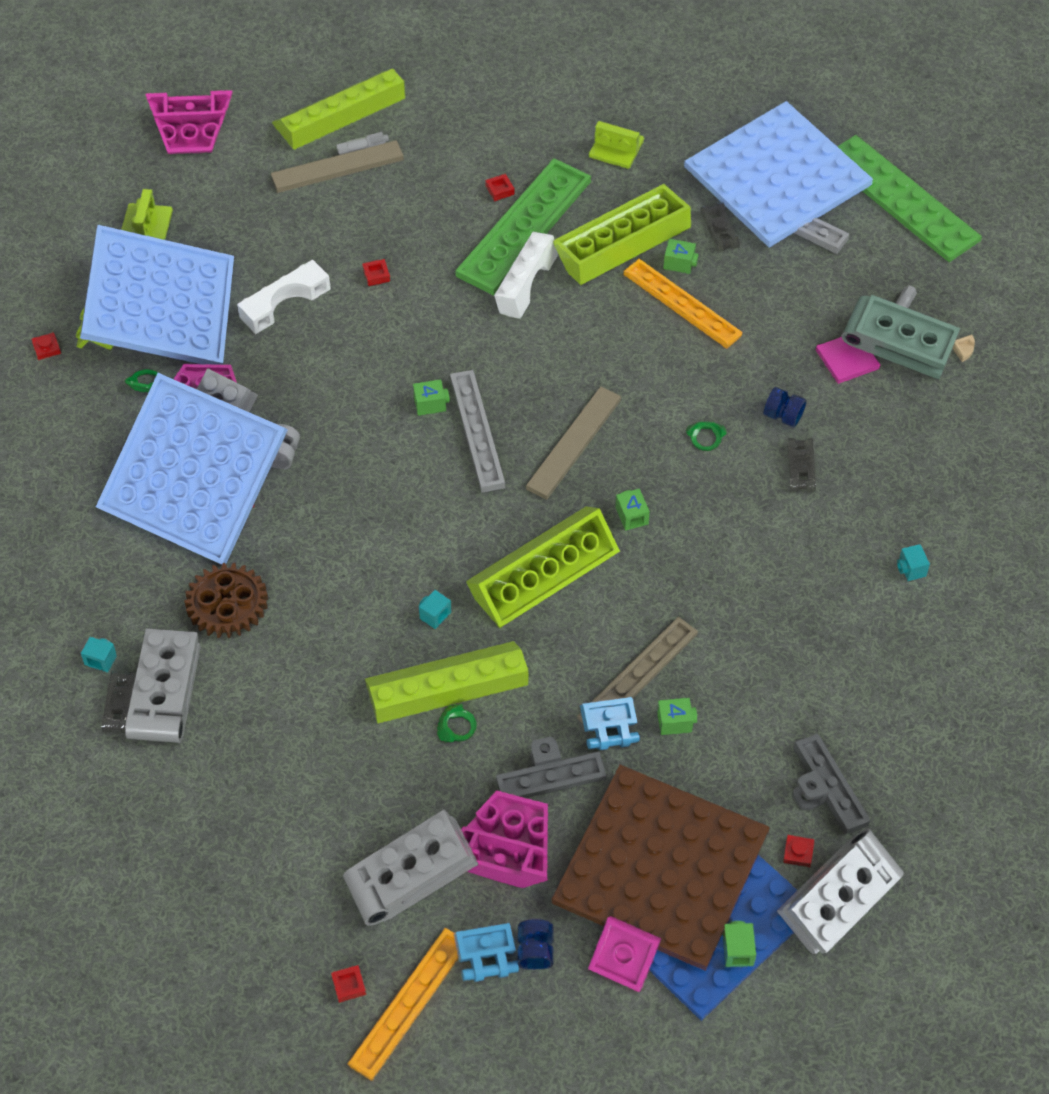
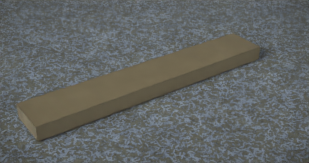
[271,140,404,193]
[526,386,621,500]
[577,616,698,733]

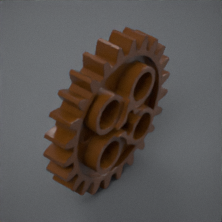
[184,563,268,638]

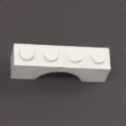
[494,232,558,319]
[237,260,330,334]

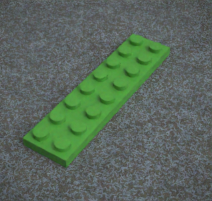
[837,135,982,262]
[455,159,591,296]

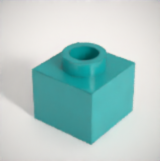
[897,544,930,581]
[419,590,451,629]
[81,637,117,672]

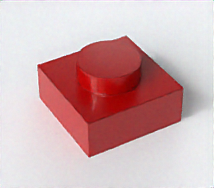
[485,174,515,201]
[362,259,390,286]
[31,332,61,360]
[783,835,815,867]
[331,965,366,1003]

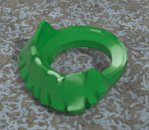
[125,369,158,393]
[686,421,727,451]
[437,704,476,743]

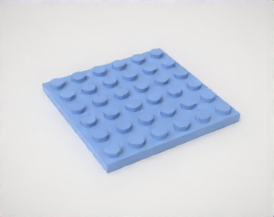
[684,101,873,248]
[80,225,234,365]
[96,373,288,564]

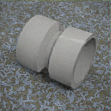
[271,424,300,470]

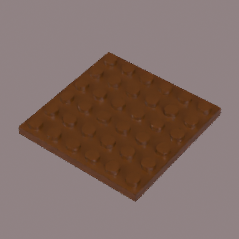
[552,765,770,971]

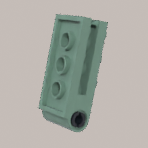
[842,295,960,380]

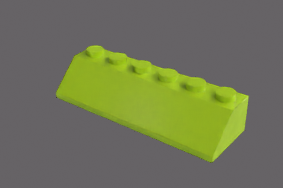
[272,69,405,150]
[553,184,691,285]
[466,506,620,628]
[365,641,528,724]

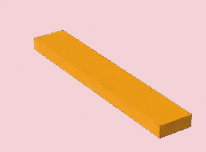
[624,259,743,349]
[348,927,459,1081]

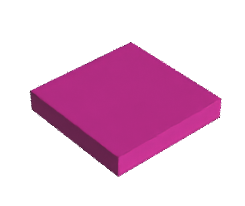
[816,337,880,384]
[588,916,661,992]

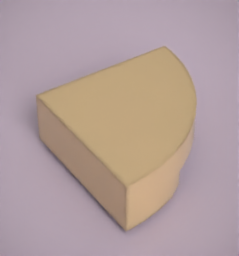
[953,335,975,362]

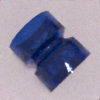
[763,387,807,428]
[517,919,554,970]

